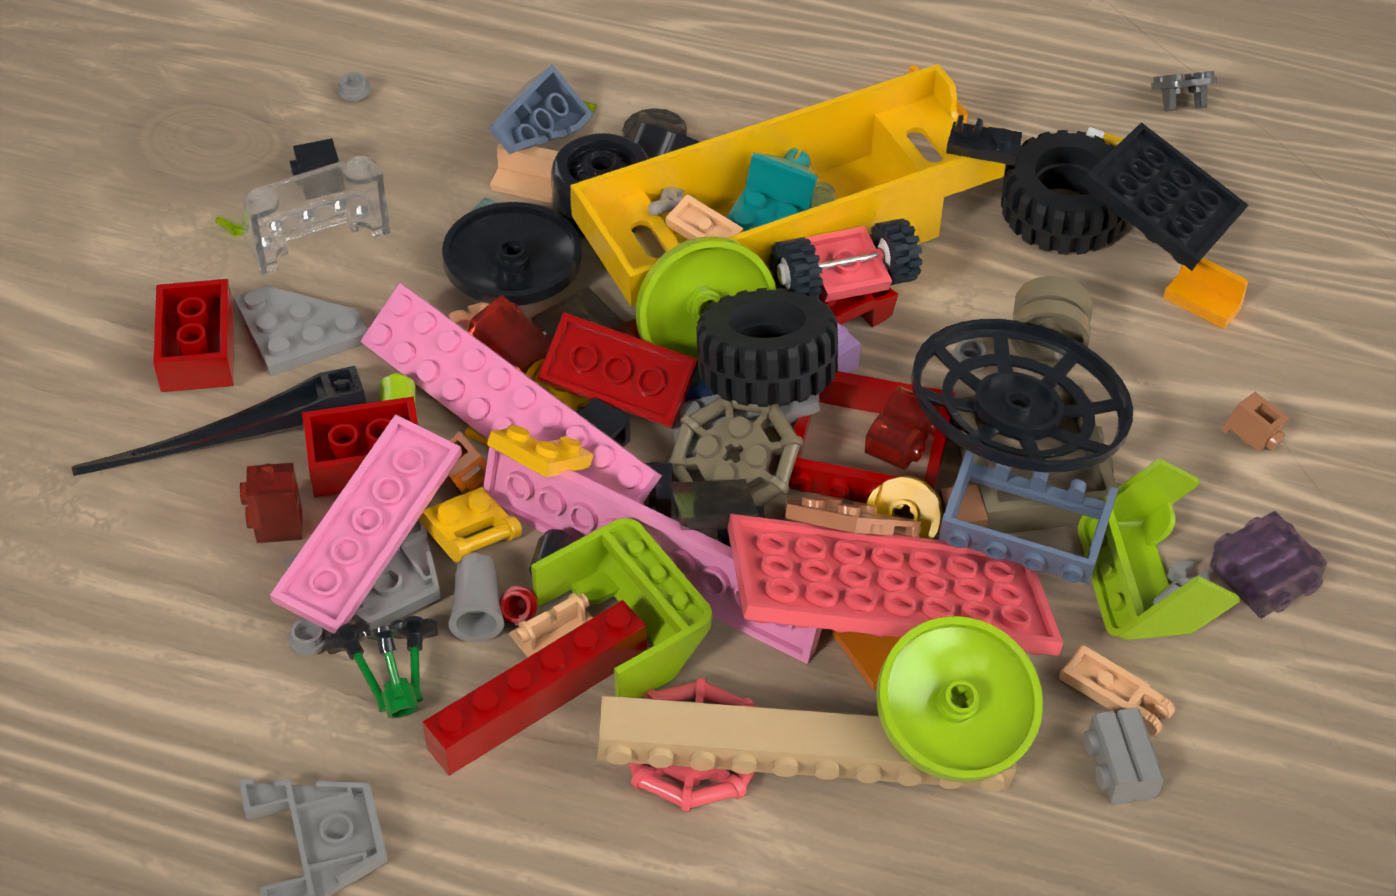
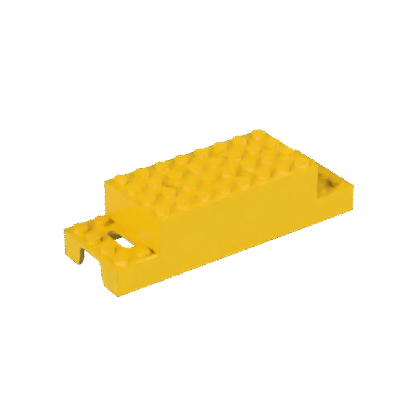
[570,64,1005,307]

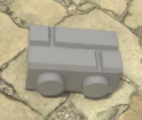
[1084,707,1164,805]

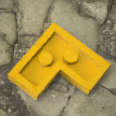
[487,425,594,477]

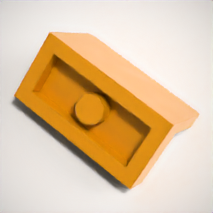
[1163,258,1248,329]

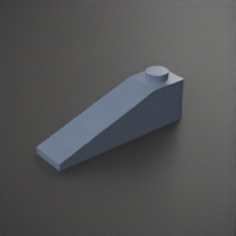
[488,64,594,155]

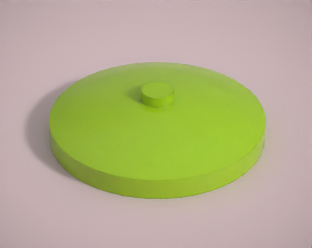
[636,237,776,359]
[876,616,1043,782]

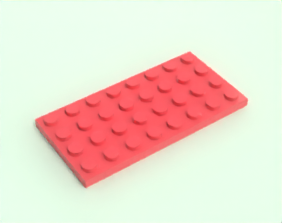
[727,514,1063,656]

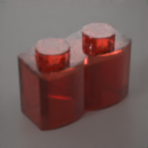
[864,386,940,470]

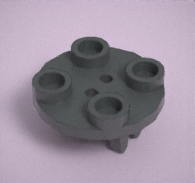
[1151,71,1217,111]

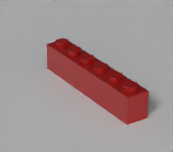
[422,600,647,776]

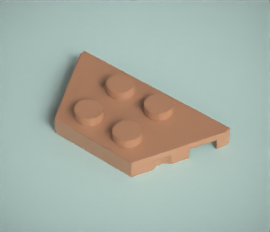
[785,496,922,537]

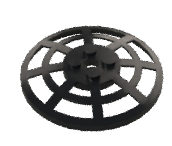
[911,319,1134,473]

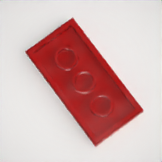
[537,312,698,430]

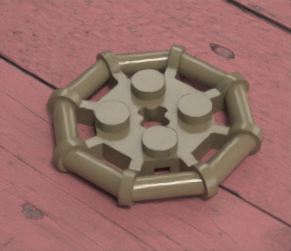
[666,397,803,513]

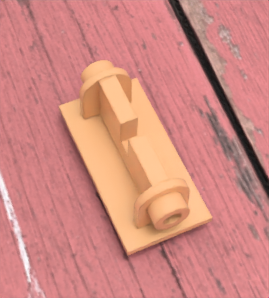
[509,593,593,658]

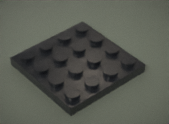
[1081,122,1249,271]

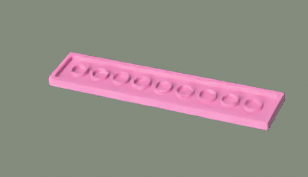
[360,283,662,504]
[483,446,822,664]

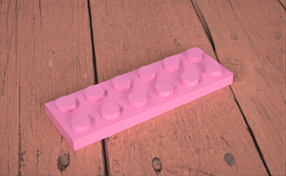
[270,414,462,634]

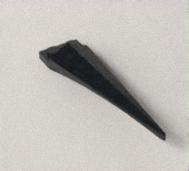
[71,366,366,476]

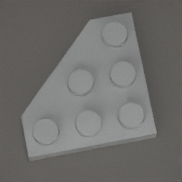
[234,286,368,377]

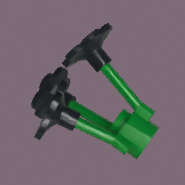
[324,616,438,718]

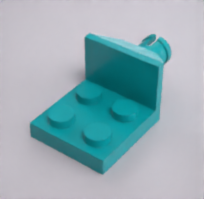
[726,148,818,232]

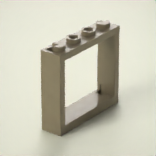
[951,385,1121,534]

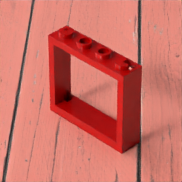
[788,371,956,513]

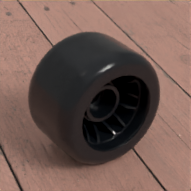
[551,133,649,239]

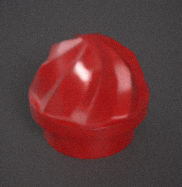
[499,586,538,625]

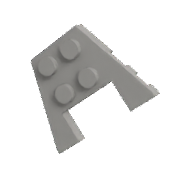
[283,517,441,630]
[238,779,388,896]

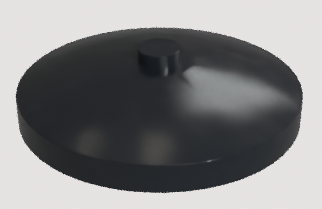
[442,202,582,306]

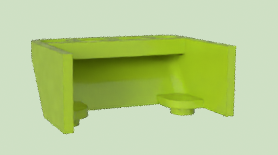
[1078,458,1240,641]
[531,518,712,699]

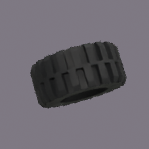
[1001,130,1127,255]
[696,288,838,407]

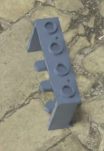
[939,450,1118,585]

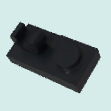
[946,115,1022,166]

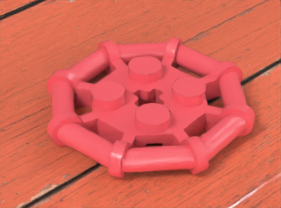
[628,677,756,812]

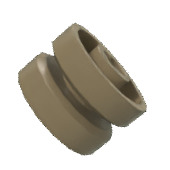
[1010,276,1093,367]

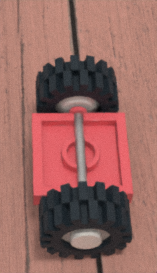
[769,218,922,302]

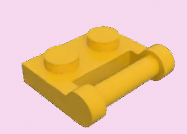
[419,487,522,562]

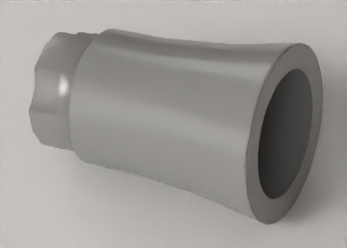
[448,553,504,642]

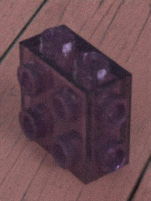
[1209,511,1328,619]

